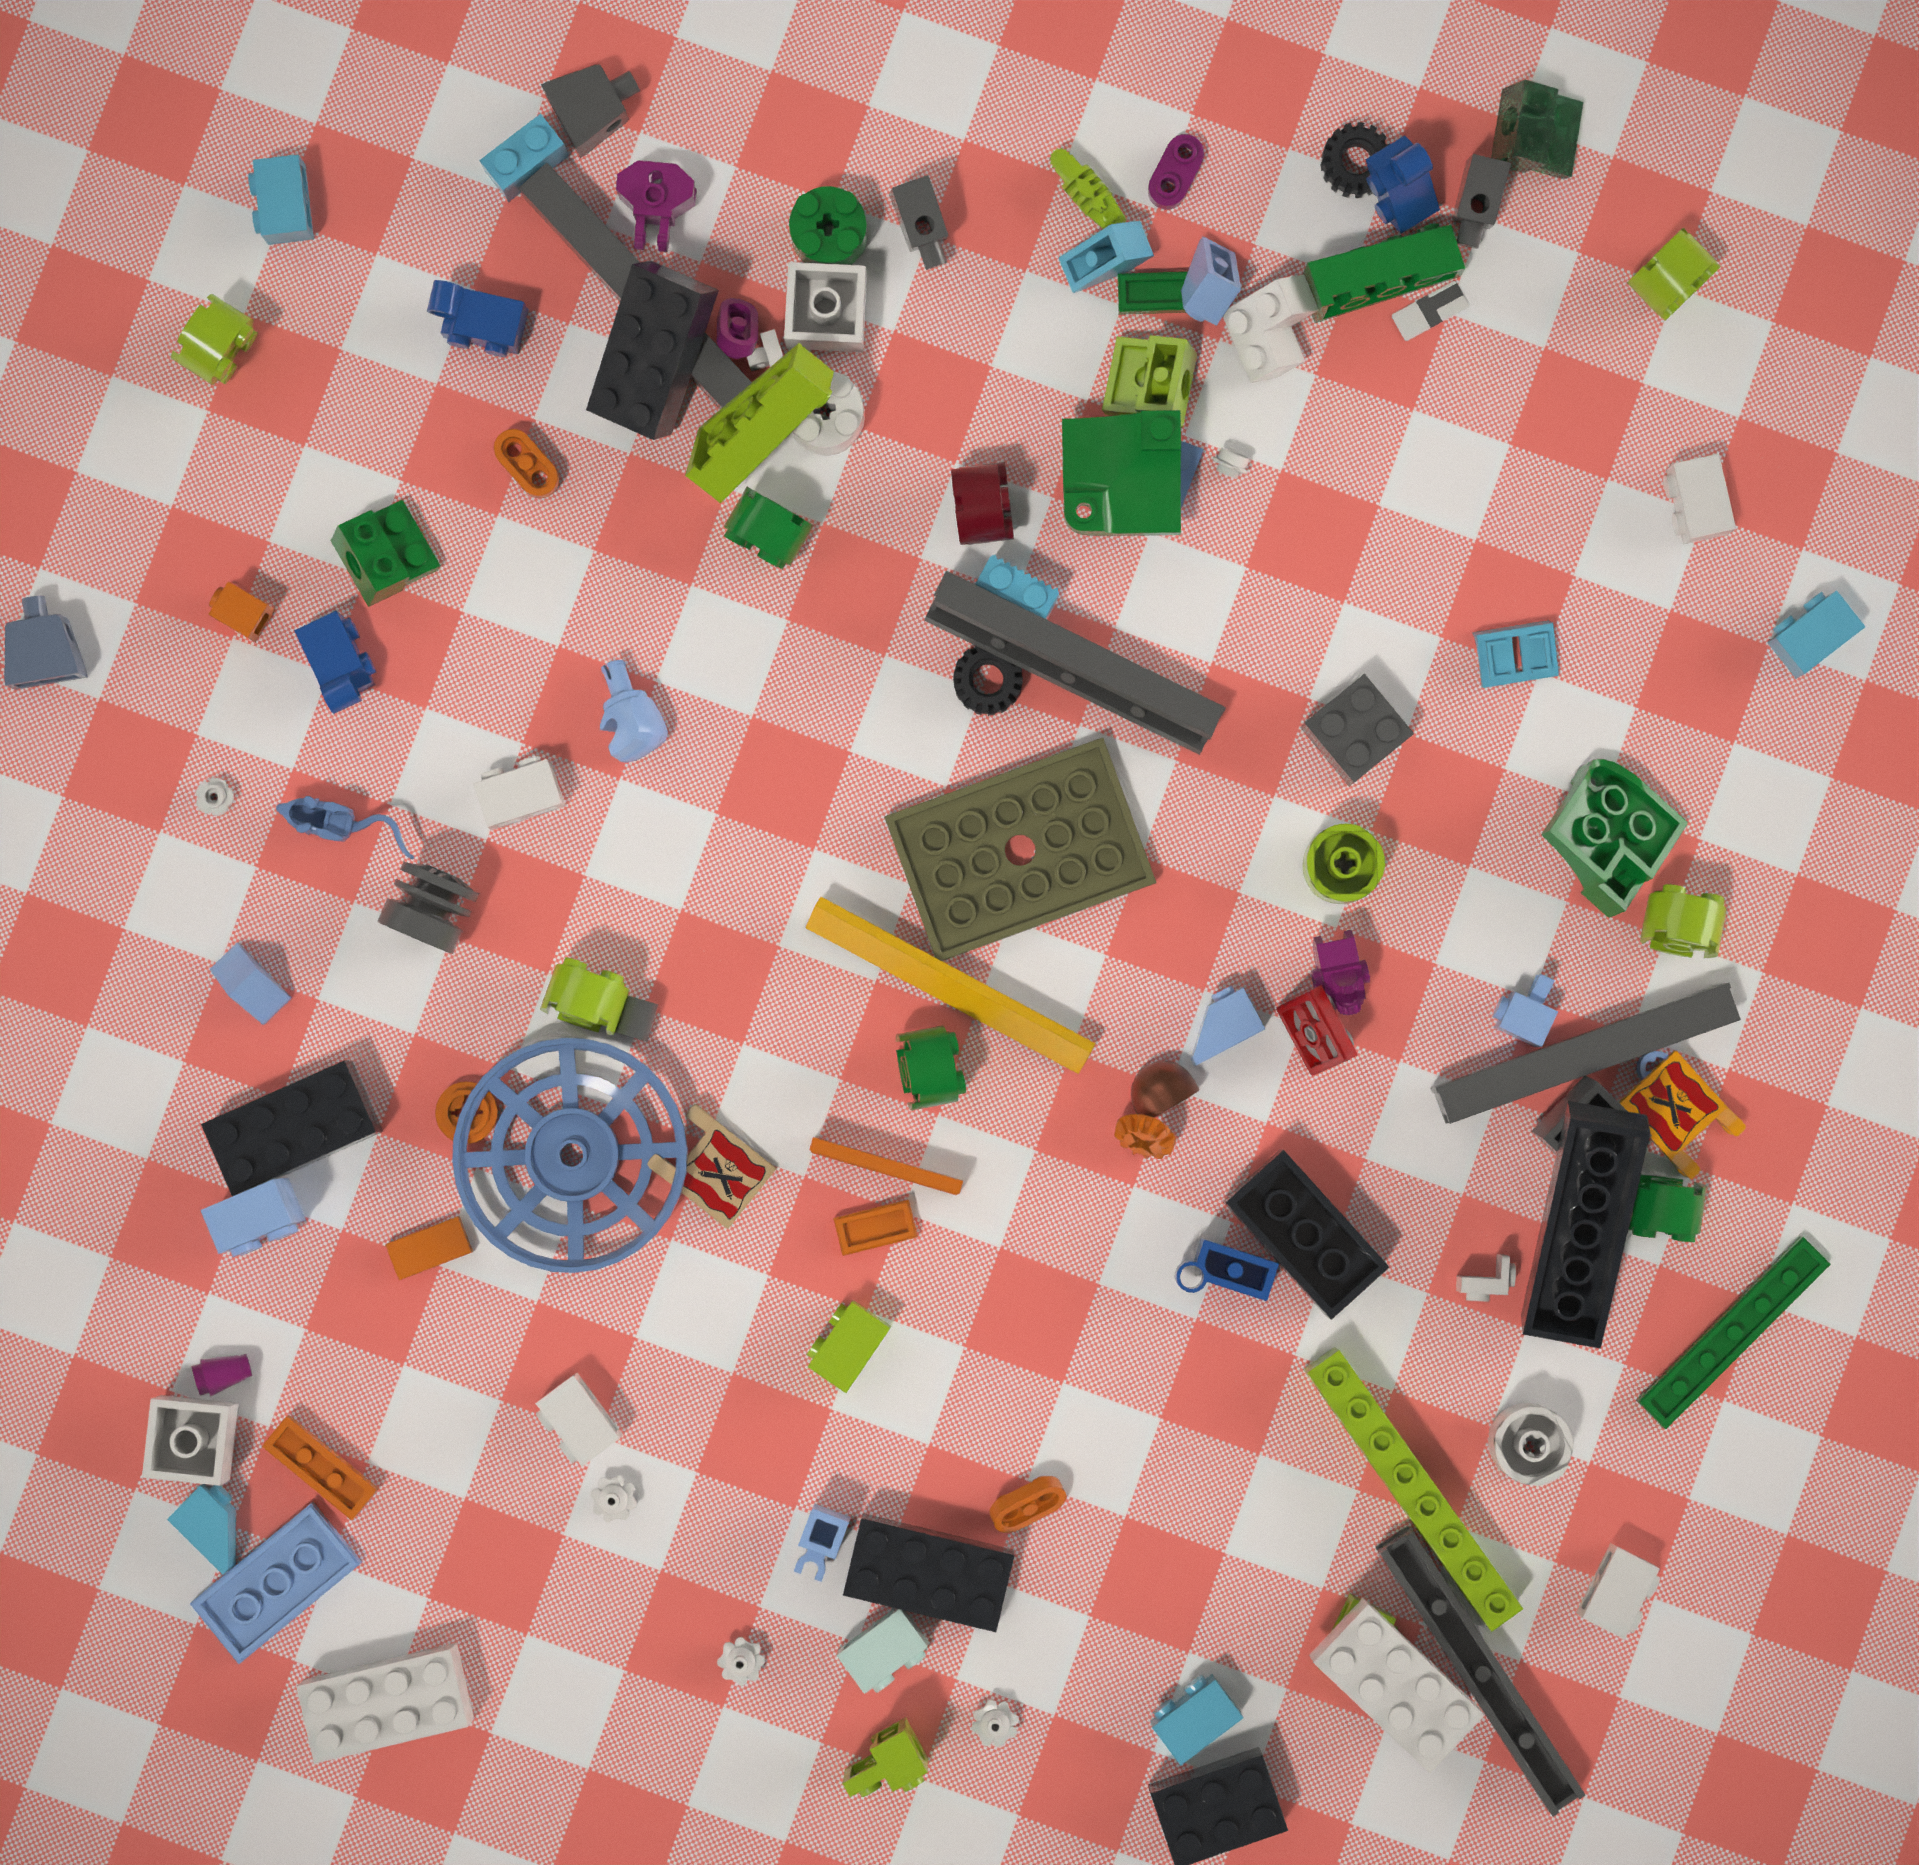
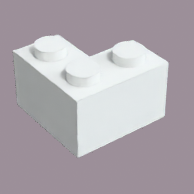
[1223,275,1319,383]

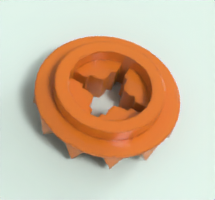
[435,1082,498,1144]
[1114,1114,1176,1159]

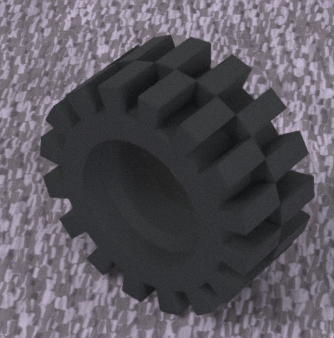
[1320,122,1390,198]
[953,646,1023,716]

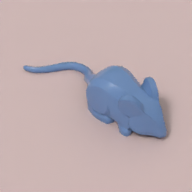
[276,796,414,860]

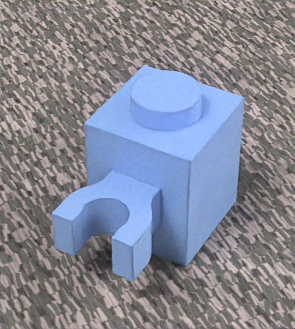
[1492,974,1558,1048]
[794,1503,850,1582]

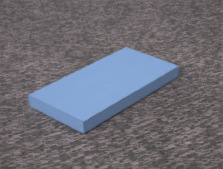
[190,1502,362,1664]

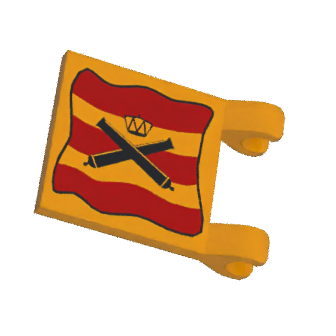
[1619,1050,1746,1179]

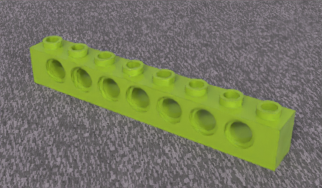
[1303,1347,1523,1632]

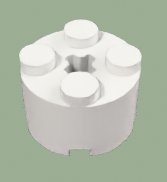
[791,372,865,456]
[1488,1403,1574,1486]

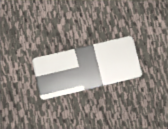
[1392,281,1469,341]

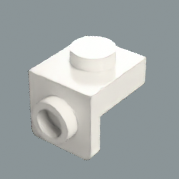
[1456,1254,1516,1302]

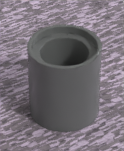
[615,996,659,1042]

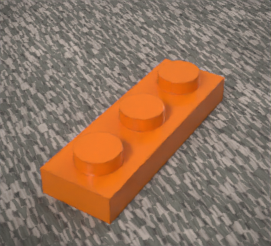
[261,1415,379,1521]

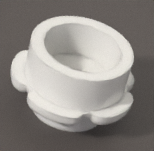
[1213,447,1250,479]
[196,778,234,816]

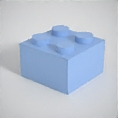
[200,1178,306,1257]

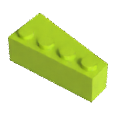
[685,343,834,503]

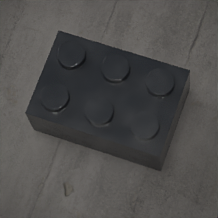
[1148,1747,1288,1865]

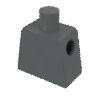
[541,64,640,158]
[1452,154,1511,249]
[889,175,948,270]

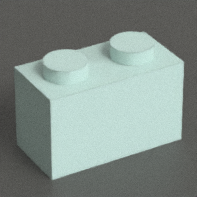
[836,1608,928,1694]

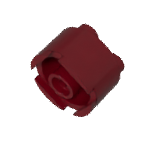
[951,462,1014,545]

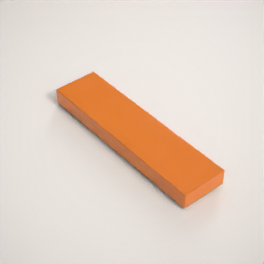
[809,1137,963,1195]

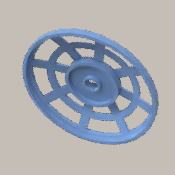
[452,1038,688,1273]

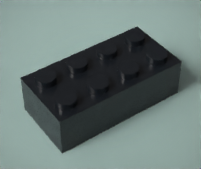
[586,260,719,440]
[201,1060,383,1196]
[1222,1149,1389,1320]
[843,1513,1015,1632]

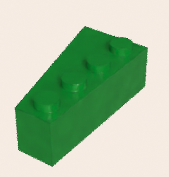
[1303,223,1465,323]

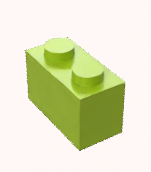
[806,1300,891,1393]

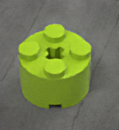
[1627,228,1721,321]
[171,294,258,385]
[1302,823,1385,904]
[1640,884,1727,958]
[540,957,630,1035]

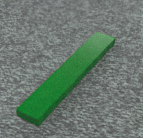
[1636,1236,1831,1429]

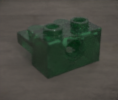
[1491,79,1584,180]

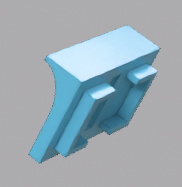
[1472,620,1559,688]

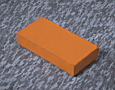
[833,1199,918,1256]
[385,1216,473,1281]

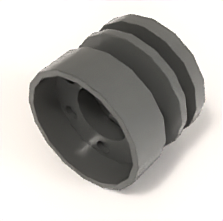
[377,861,480,954]

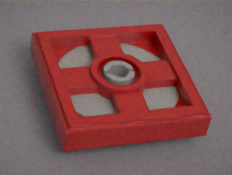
[1276,985,1358,1076]

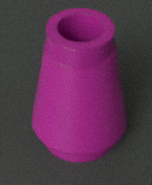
[191,1354,253,1397]

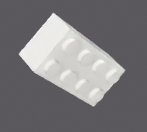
[1309,1598,1485,1773]
[296,1642,474,1764]

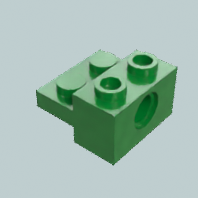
[330,499,441,607]

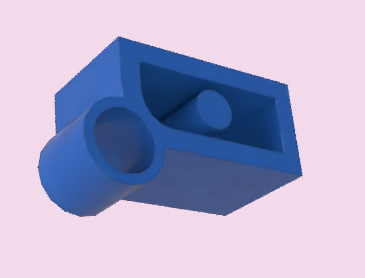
[1365,135,1440,234]
[427,280,529,357]
[294,611,376,714]
[1175,1238,1279,1301]

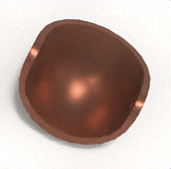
[1131,1061,1200,1117]

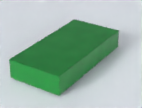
[1117,272,1188,315]

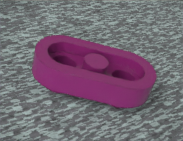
[1148,134,1204,210]
[717,298,758,359]

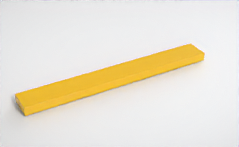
[805,896,1095,1074]

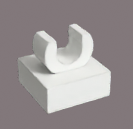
[747,329,783,372]

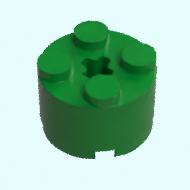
[789,186,868,265]
[724,486,814,570]
[896,1025,966,1111]
[1628,1174,1707,1242]

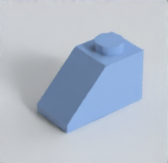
[1181,236,1241,326]
[1191,985,1265,1066]

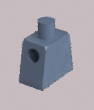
[4,595,88,690]

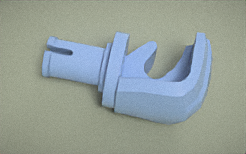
[600,660,668,763]

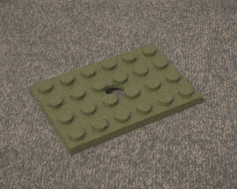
[884,737,1156,961]

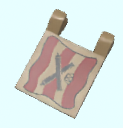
[647,1104,777,1229]

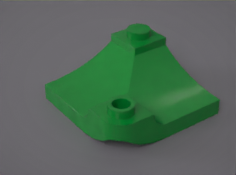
[1062,410,1181,536]
[1541,759,1688,918]

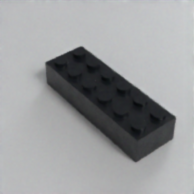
[1521,1101,1650,1349]

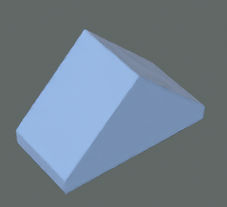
[210,942,292,1025]

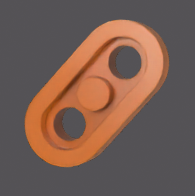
[494,429,559,499]
[989,1476,1066,1533]

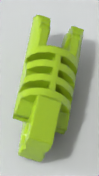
[1049,148,1127,229]

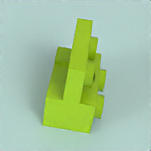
[1102,335,1197,428]
[842,1717,929,1798]

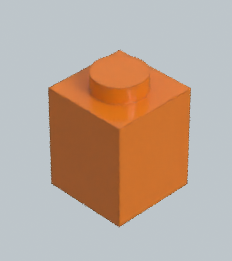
[208,581,275,643]

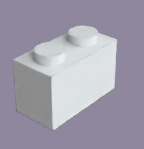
[1663,454,1736,545]
[473,756,566,830]
[535,1372,623,1467]
[1576,1543,1660,1640]

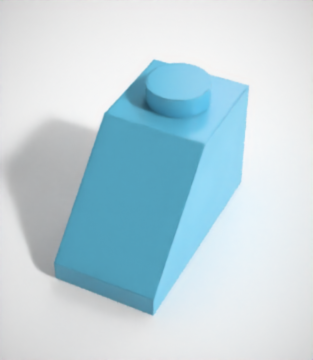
[1059,220,1154,293]
[167,1484,236,1575]

